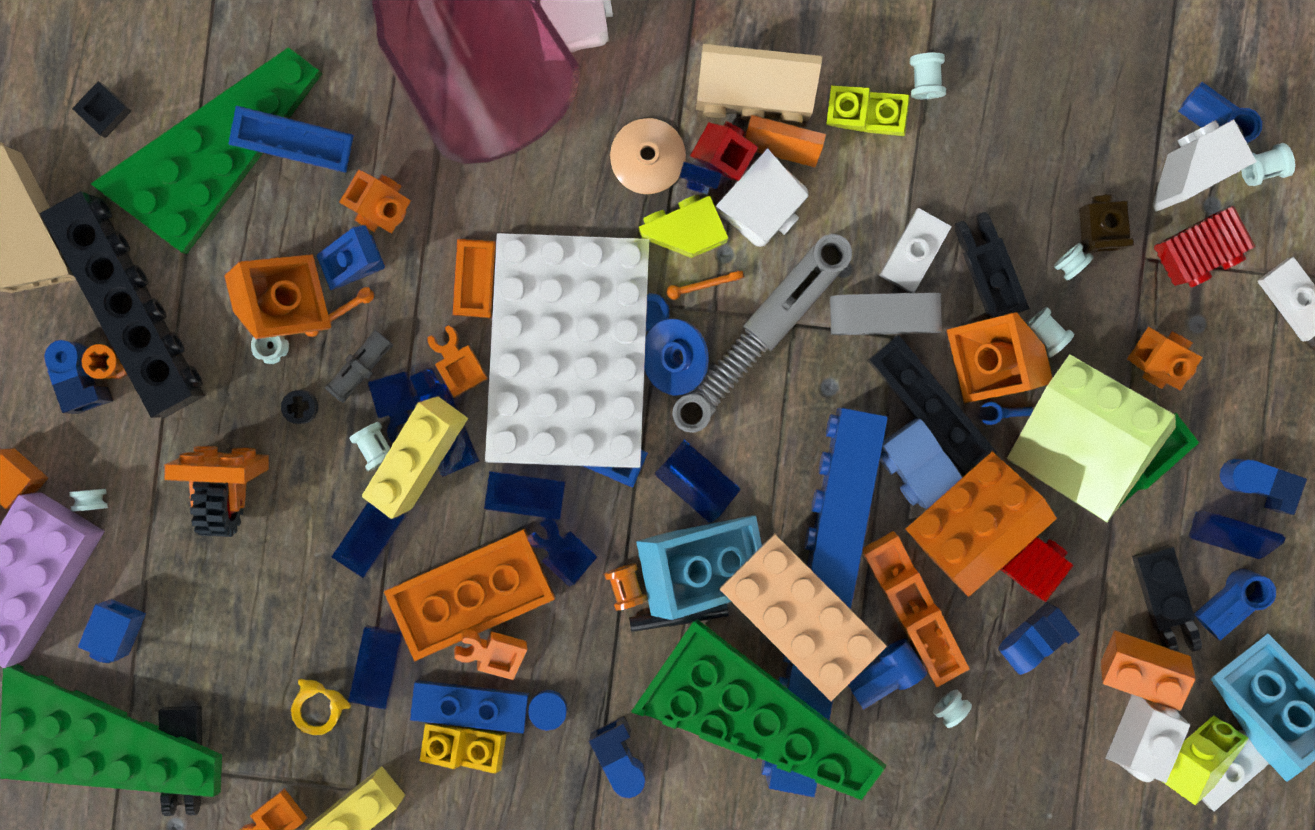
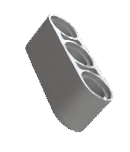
[830,293,942,335]

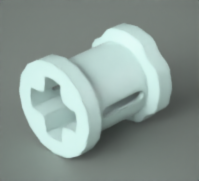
[910,52,946,100]
[1241,143,1295,186]
[1026,307,1074,358]
[349,422,390,472]

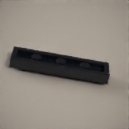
[867,335,997,476]

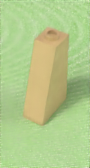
[0,142,76,293]

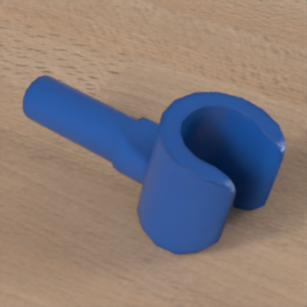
[981,402,1033,425]

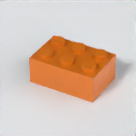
[906,451,1057,597]

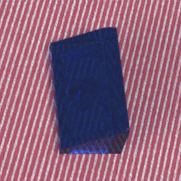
[655,439,741,523]
[1189,510,1286,559]

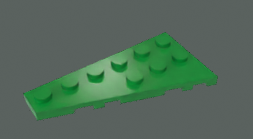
[91,47,322,254]
[631,619,887,800]
[0,664,222,797]

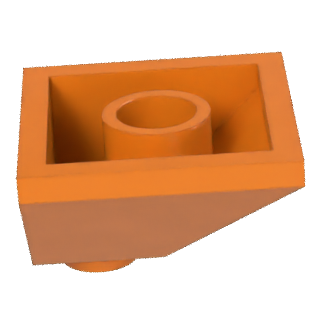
[224,254,331,339]
[947,312,1053,403]

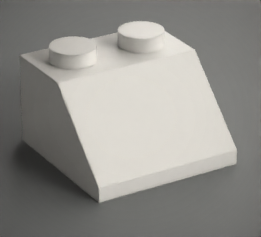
[1152,120,1257,212]

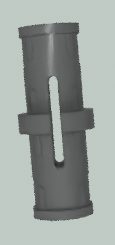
[325,330,394,403]

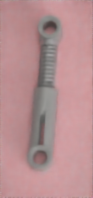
[672,234,852,433]

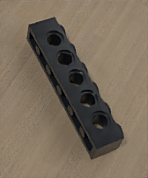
[40,191,205,418]

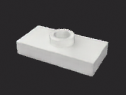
[879,208,952,293]
[1257,257,1315,341]
[1202,730,1269,811]

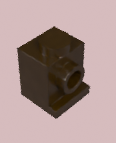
[1079,194,1134,253]

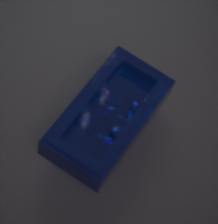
[348,625,403,710]

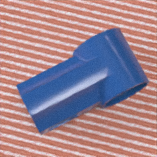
[1178,82,1262,144]
[1194,569,1276,640]
[848,639,927,710]

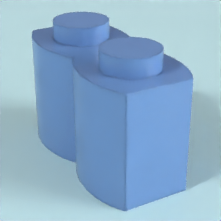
[880,419,962,509]

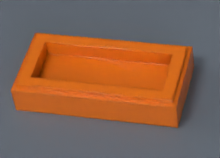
[745,115,826,167]
[453,239,496,318]

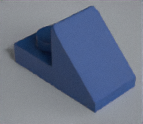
[316,225,385,290]

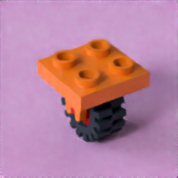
[165,446,269,537]

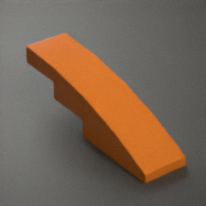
[862,531,970,688]

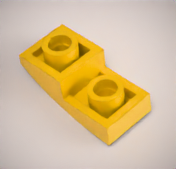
[419,722,507,774]

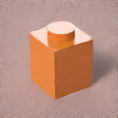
[0,448,49,509]

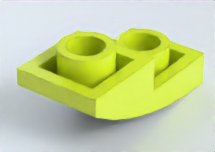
[826,85,910,136]

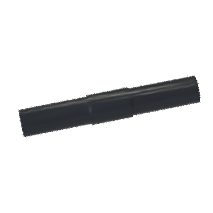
[629,603,729,632]

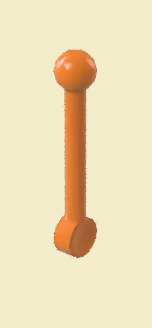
[666,270,744,300]
[305,287,375,337]

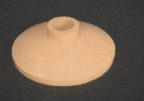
[610,118,686,195]

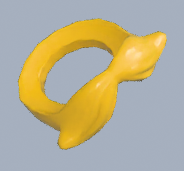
[291,679,351,735]

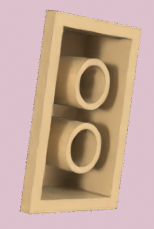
[696,44,822,126]

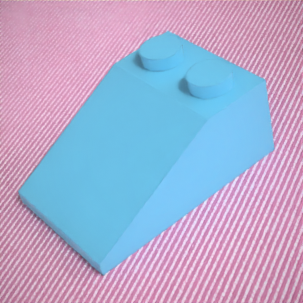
[636,515,762,620]
[1211,634,1315,782]

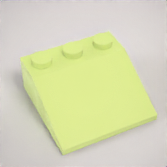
[1007,355,1176,523]

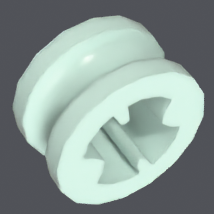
[1054,243,1094,280]
[69,489,108,511]
[933,689,972,728]

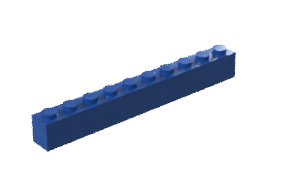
[761,408,888,797]

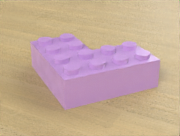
[0,492,105,669]

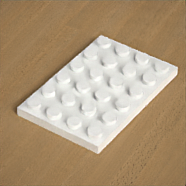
[485,233,649,468]

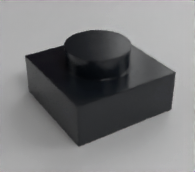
[72,81,132,138]

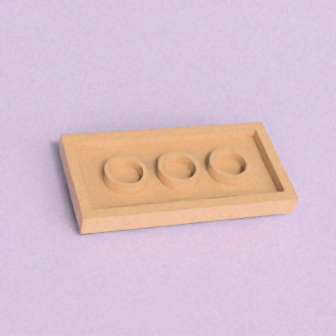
[720,533,887,701]

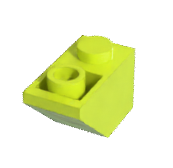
[639,194,728,258]
[1163,715,1249,805]

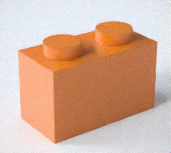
[1101,630,1196,711]

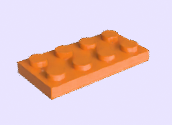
[384,529,556,662]

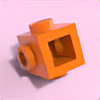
[339,169,411,234]
[1127,327,1203,391]

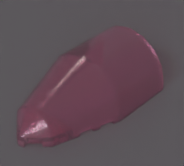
[372,0,580,164]

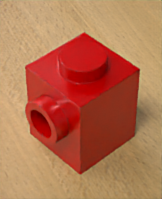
[690,121,758,181]

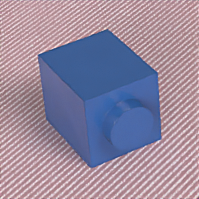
[78,599,146,663]

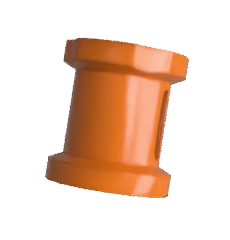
[82,344,127,379]
[604,563,648,611]

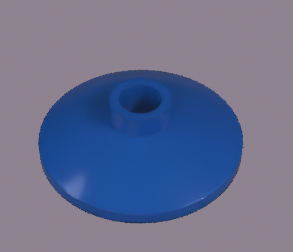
[644,319,709,395]

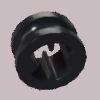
[281,390,319,424]

